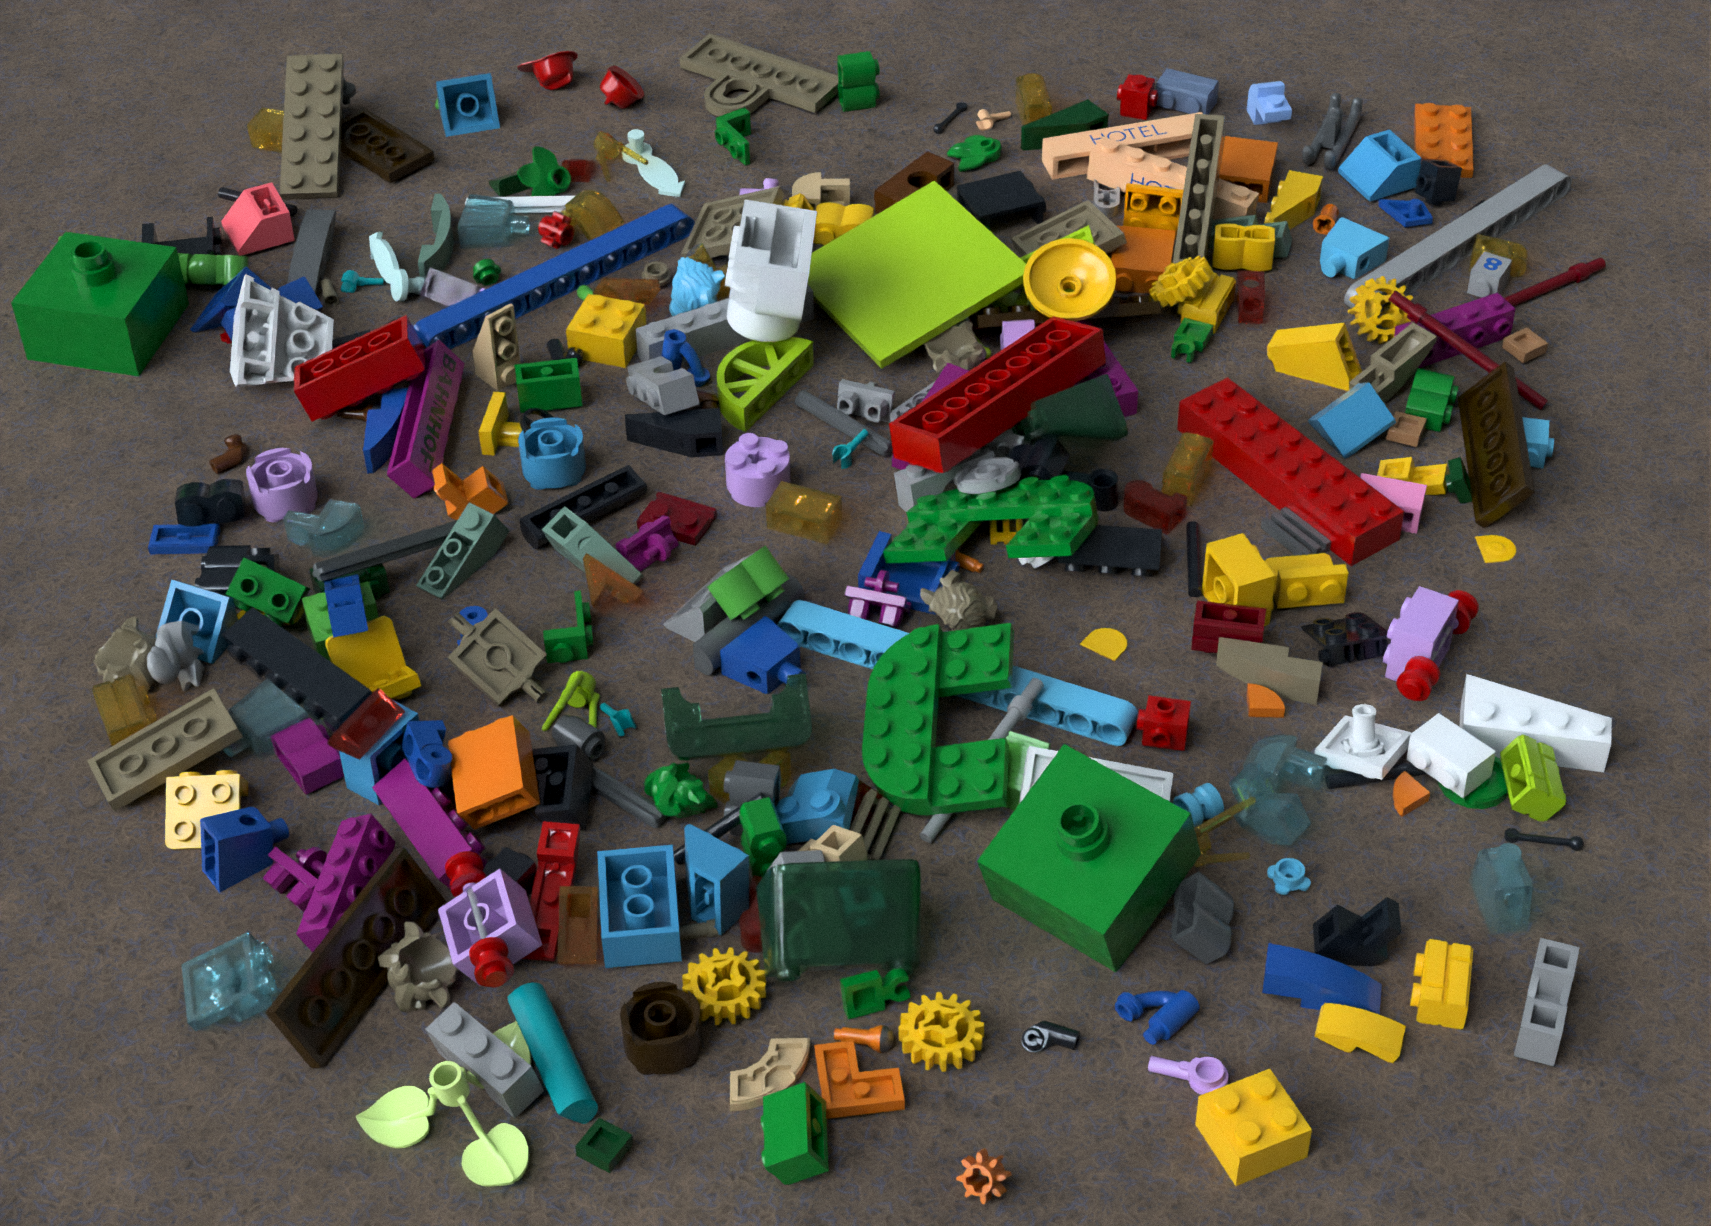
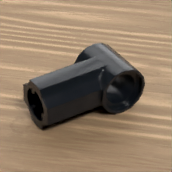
[1061,469,1118,512]

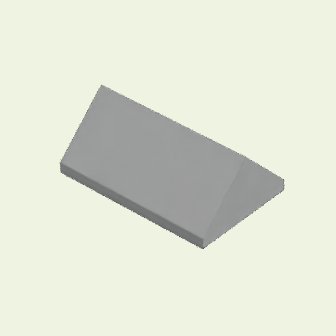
[663,553,754,642]

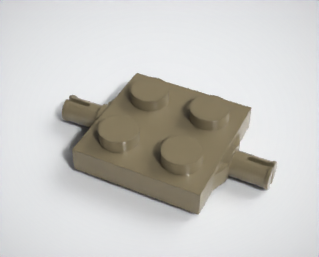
[447,608,547,706]

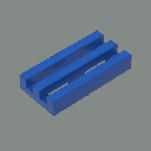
[148,524,221,555]

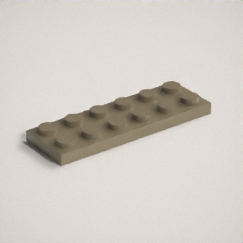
[280,54,344,200]

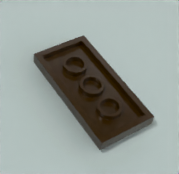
[340,108,435,183]

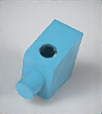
[1320,217,1389,279]

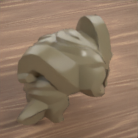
[923,321,987,373]
[920,570,998,630]
[93,616,157,693]
[378,922,458,1012]

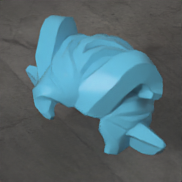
[669,257,725,316]

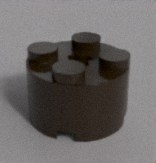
[620,982,702,1075]

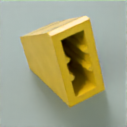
[1267,323,1362,391]

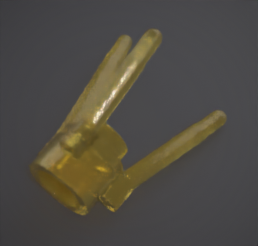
[593,131,649,182]
[1194,796,1256,867]

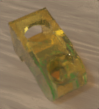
[1468,234,1528,277]

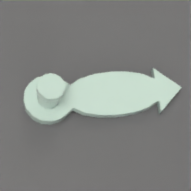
[622,129,685,197]
[369,232,426,301]

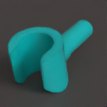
[341,270,383,293]
[832,429,869,469]
[600,703,637,736]

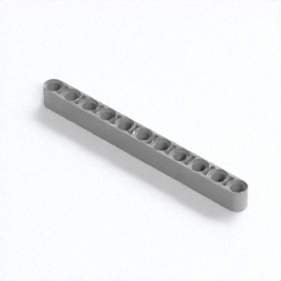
[1344,164,1572,312]

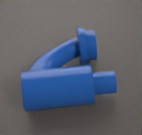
[661,329,710,387]
[1115,990,1200,1045]

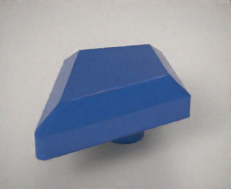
[1378,199,1433,228]

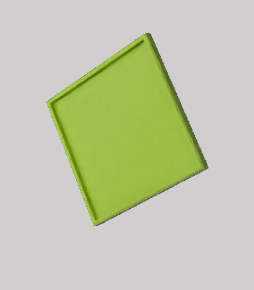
[807,181,1026,369]

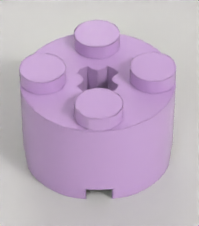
[725,433,791,507]
[246,448,318,522]

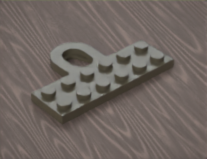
[679,33,838,117]

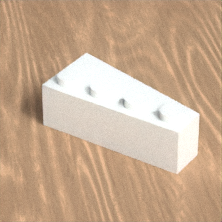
[1459,674,1612,772]

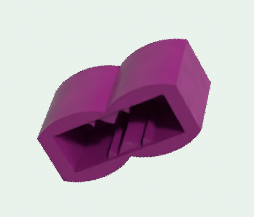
[270,717,344,795]

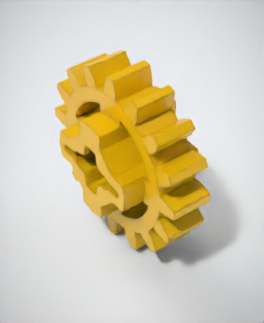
[1149,256,1213,308]
[1348,276,1413,344]
[682,947,766,1025]
[899,992,984,1072]

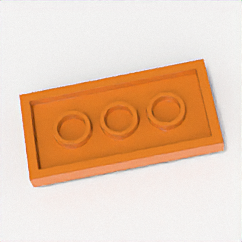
[1414,103,1474,178]

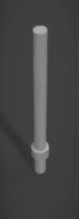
[919,678,1044,844]

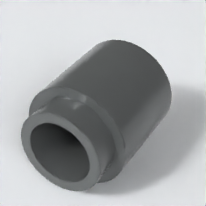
[552,715,605,761]

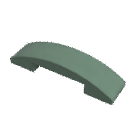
[418,194,454,285]

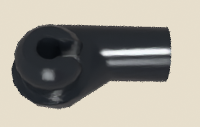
[547,338,584,367]
[1021,1021,1080,1052]

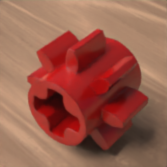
[538,211,575,249]

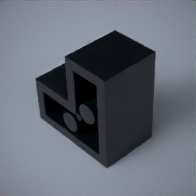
[532,744,594,830]

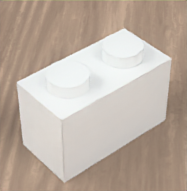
[1406,713,1496,798]

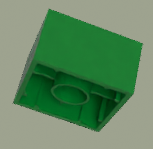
[11,232,189,377]
[977,744,1201,972]

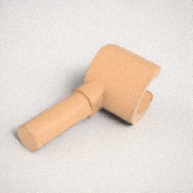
[976,109,1011,131]

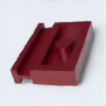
[637,491,717,546]

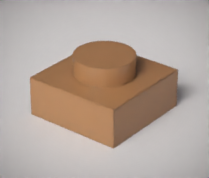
[1502,328,1548,363]
[1386,411,1427,447]

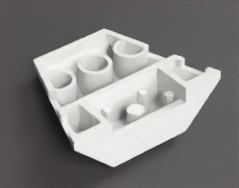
[230,274,334,387]

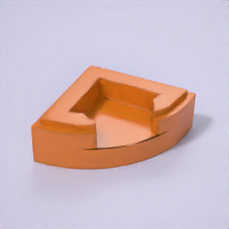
[1246,683,1285,718]
[1393,771,1430,817]

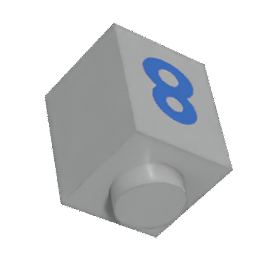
[1467,251,1512,298]

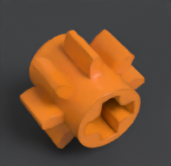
[956,1148,1012,1204]

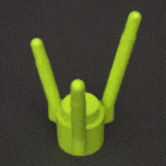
[542,671,600,731]

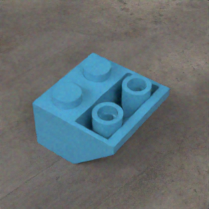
[1338,129,1422,202]
[684,824,749,935]

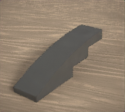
[287,209,337,297]

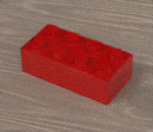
[294,315,425,422]

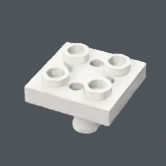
[1315,704,1412,780]

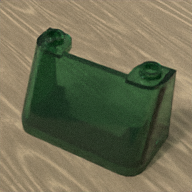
[1011,374,1128,449]
[661,673,812,761]
[756,859,921,982]

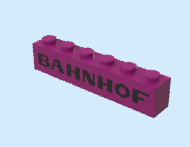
[387,340,465,499]

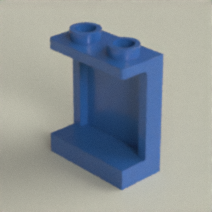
[858,531,960,615]

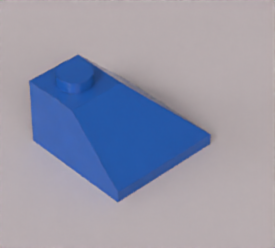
[190,266,271,332]

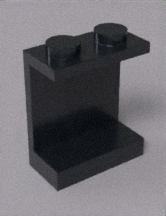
[957,170,1046,228]
[142,216,223,255]

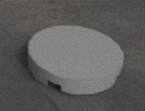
[955,457,1021,494]

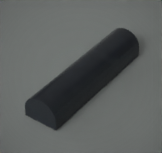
[520,465,647,549]

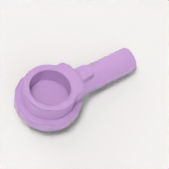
[1148,1056,1228,1095]

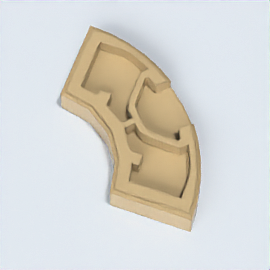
[730,1038,811,1111]

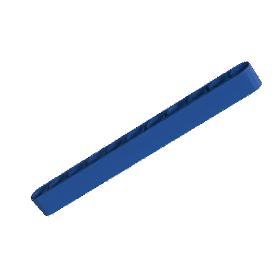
[414,204,695,350]

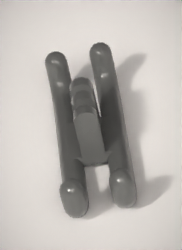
[1302,93,1363,170]

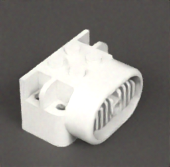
[725,200,817,342]

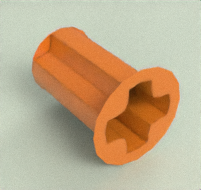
[1313,204,1339,235]

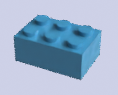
[597,845,682,968]

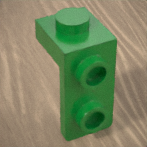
[714,107,751,166]
[543,590,593,663]

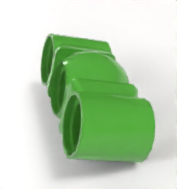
[178,253,249,286]

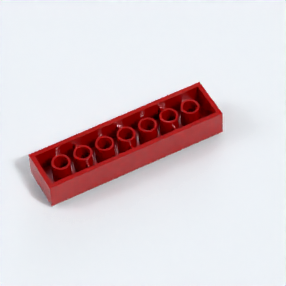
[889,316,1106,473]
[1177,377,1404,566]

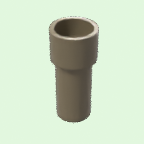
[320,279,339,307]
[679,919,722,941]

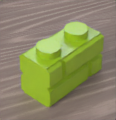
[1500,734,1566,821]

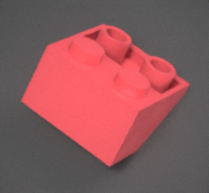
[221,182,295,256]

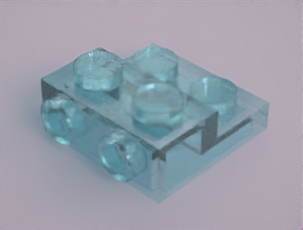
[181,931,277,1031]

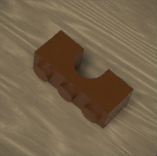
[874,151,954,214]

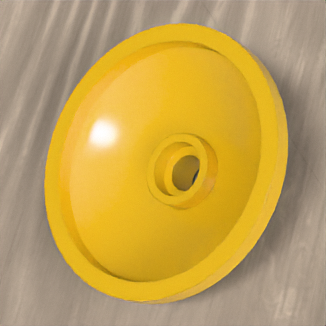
[1023,238,1116,321]

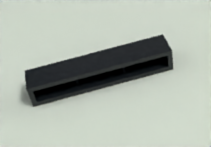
[222,607,378,736]

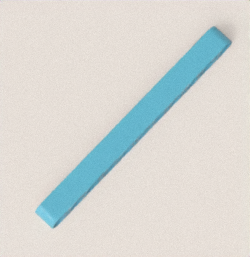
[777,600,1138,746]

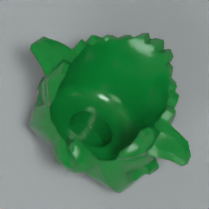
[643,762,718,818]

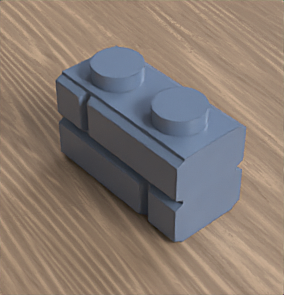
[1155,68,1219,115]

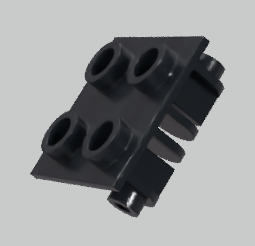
[1301,612,1388,666]

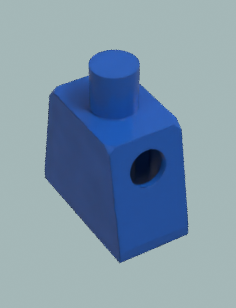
[720,616,806,694]
[200,807,289,893]

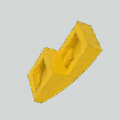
[1377,457,1450,495]
[1314,1003,1406,1063]

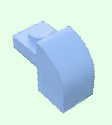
[1247,81,1292,125]

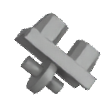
[837,379,895,423]

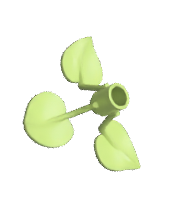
[356,1021,531,1187]

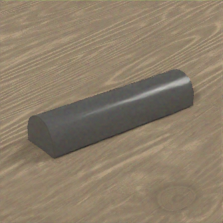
[693,572,805,675]

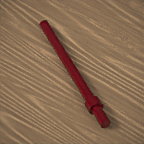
[1504,257,1606,307]
[1388,290,1548,410]

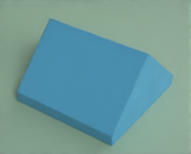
[436,73,500,137]
[1308,382,1396,459]
[156,579,238,664]

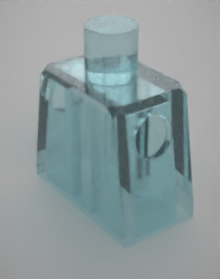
[458,194,530,249]
[223,679,308,760]
[1469,843,1533,935]

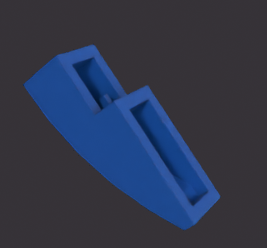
[363,388,408,474]
[324,574,368,638]
[1262,943,1382,1015]

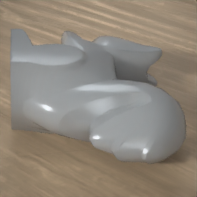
[147,621,205,692]

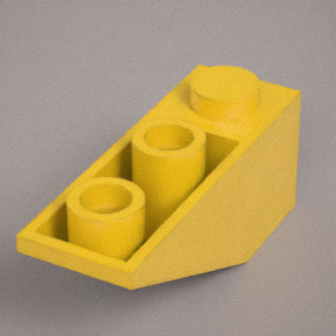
[1264,170,1323,230]

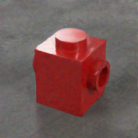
[1117,74,1158,120]

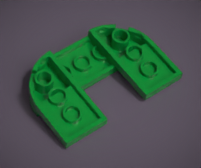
[883,475,1099,563]
[862,623,1014,816]

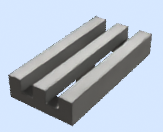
[1261,507,1331,555]

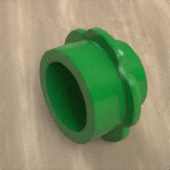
[473,259,501,286]

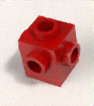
[1136,695,1191,751]

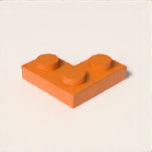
[814,1040,905,1119]

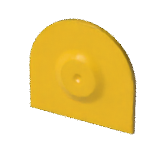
[1475,535,1516,563]
[1080,628,1127,662]

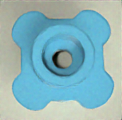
[1267,858,1311,895]

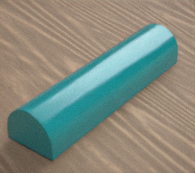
[507,982,598,1124]

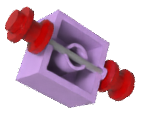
[1383,586,1479,701]
[438,851,542,988]

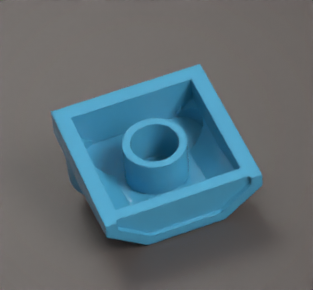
[775,769,859,845]

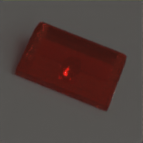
[327,688,405,760]

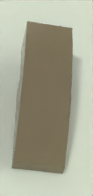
[1349,322,1437,404]
[1216,637,1323,705]

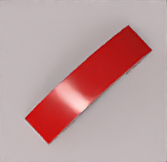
[522,821,581,961]

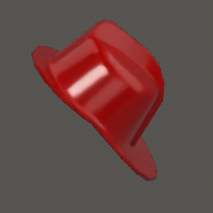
[517,51,578,90]
[599,65,644,109]

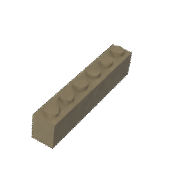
[1173,114,1225,264]

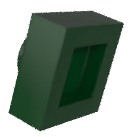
[1445,457,1472,504]
[575,1118,633,1173]

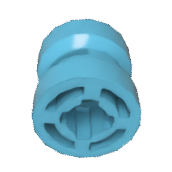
[1173,783,1224,828]

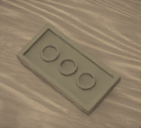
[87,688,243,812]

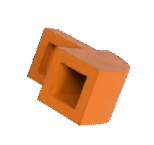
[432,463,509,520]

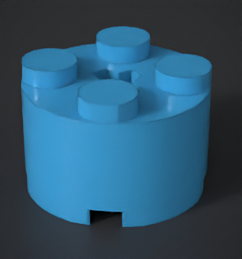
[518,418,586,490]

